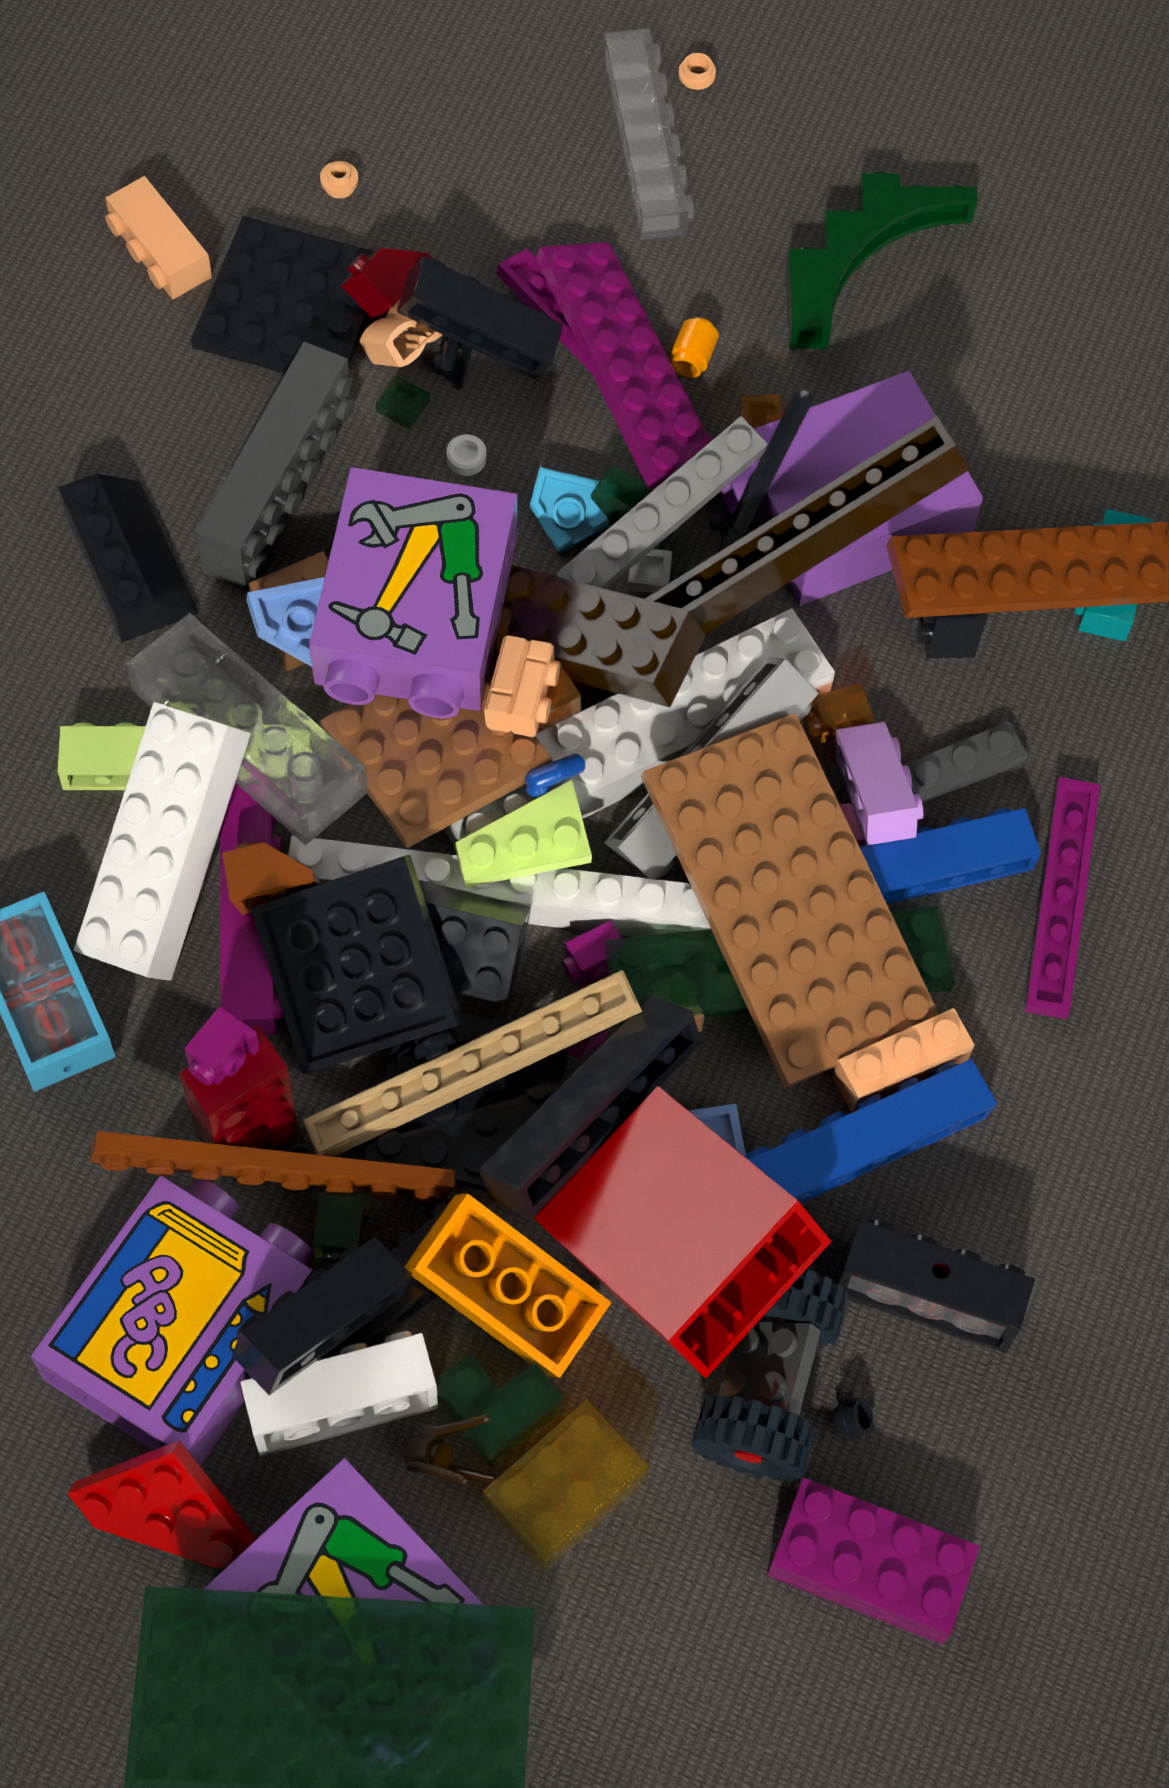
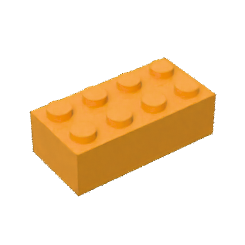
[404,1193,612,1378]

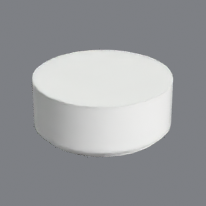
[447,434,486,476]

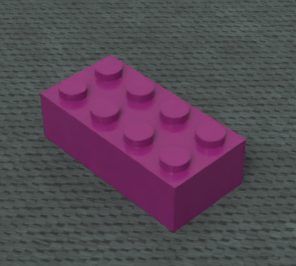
[767,1478,980,1645]

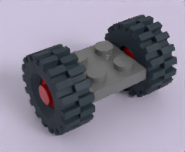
[691,1269,849,1481]

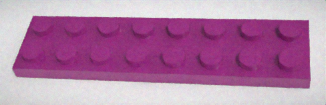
[536,242,710,489]

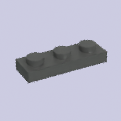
[902,721,1028,805]

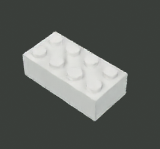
[241,1331,438,1457]

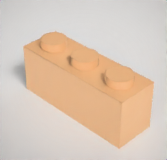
[105,176,212,300]
[832,1008,975,1113]

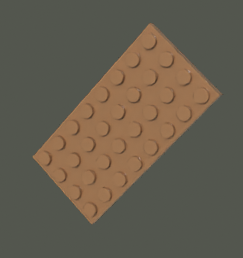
[641,713,939,1088]

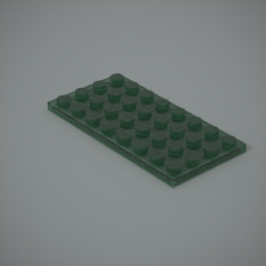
[124,1586,535,1788]

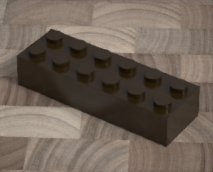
[492,565,705,708]

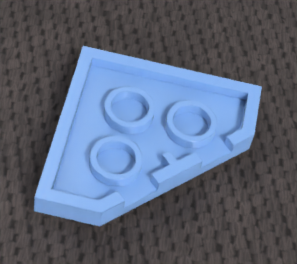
[246,577,325,667]

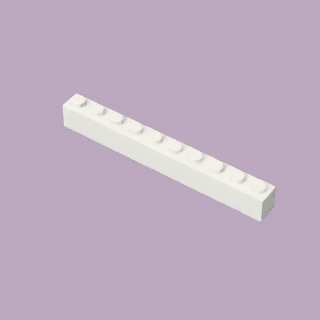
[288,835,712,946]

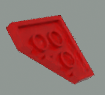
[67,1440,257,1569]

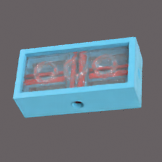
[0,891,116,1092]

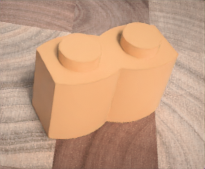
[359,298,442,367]

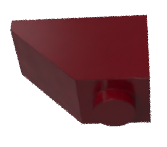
[341,248,433,320]

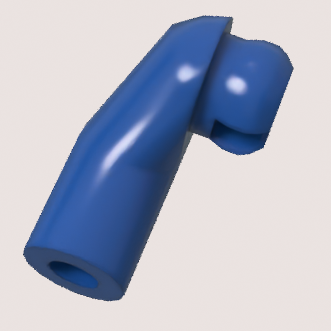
[524,753,585,798]

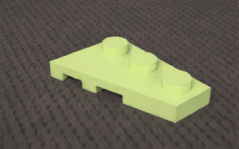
[456,780,592,888]

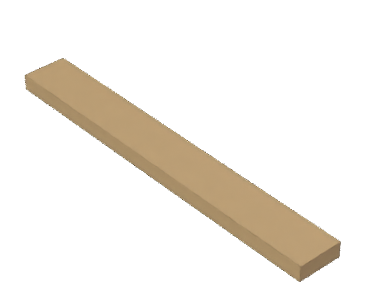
[303,970,642,1157]

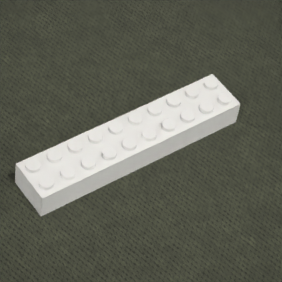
[443,608,835,850]

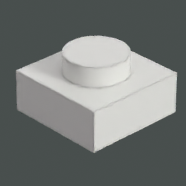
[627,549,672,593]

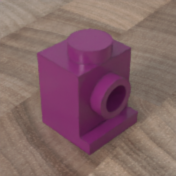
[561,921,632,987]
[184,1006,260,1086]

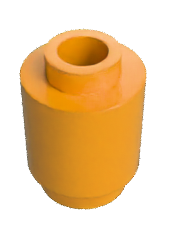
[670,317,719,378]

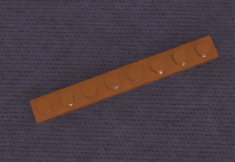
[89,1131,455,1204]

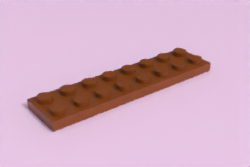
[886,522,1169,618]

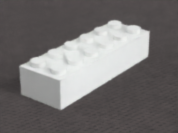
[74,702,251,981]

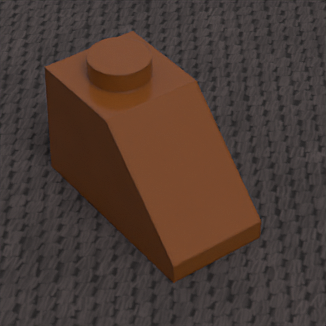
[222,842,322,915]

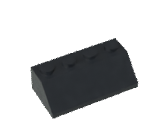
[58,473,198,643]

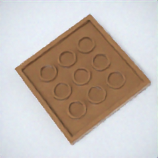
[320,675,553,848]

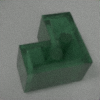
[435,1353,564,1466]

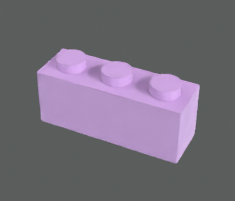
[835,722,923,845]

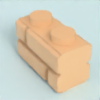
[484,635,561,737]

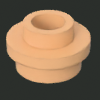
[678,53,716,90]
[320,161,359,198]

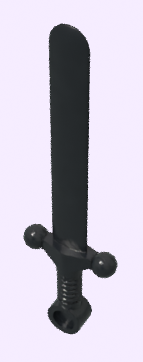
[709,389,812,554]

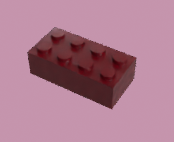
[179,1024,298,1149]

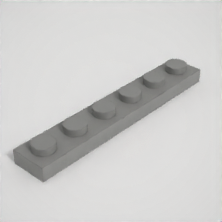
[556,416,768,589]

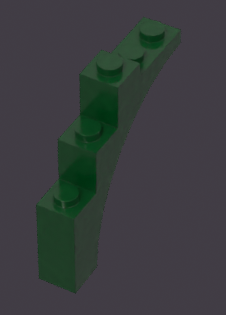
[785,172,978,349]

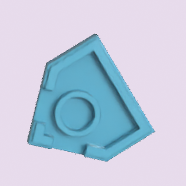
[530,467,618,555]

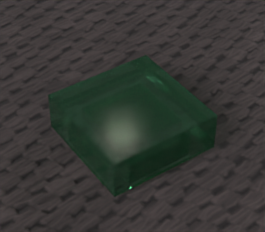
[375,376,430,429]

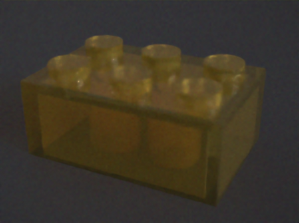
[483,1399,650,1572]

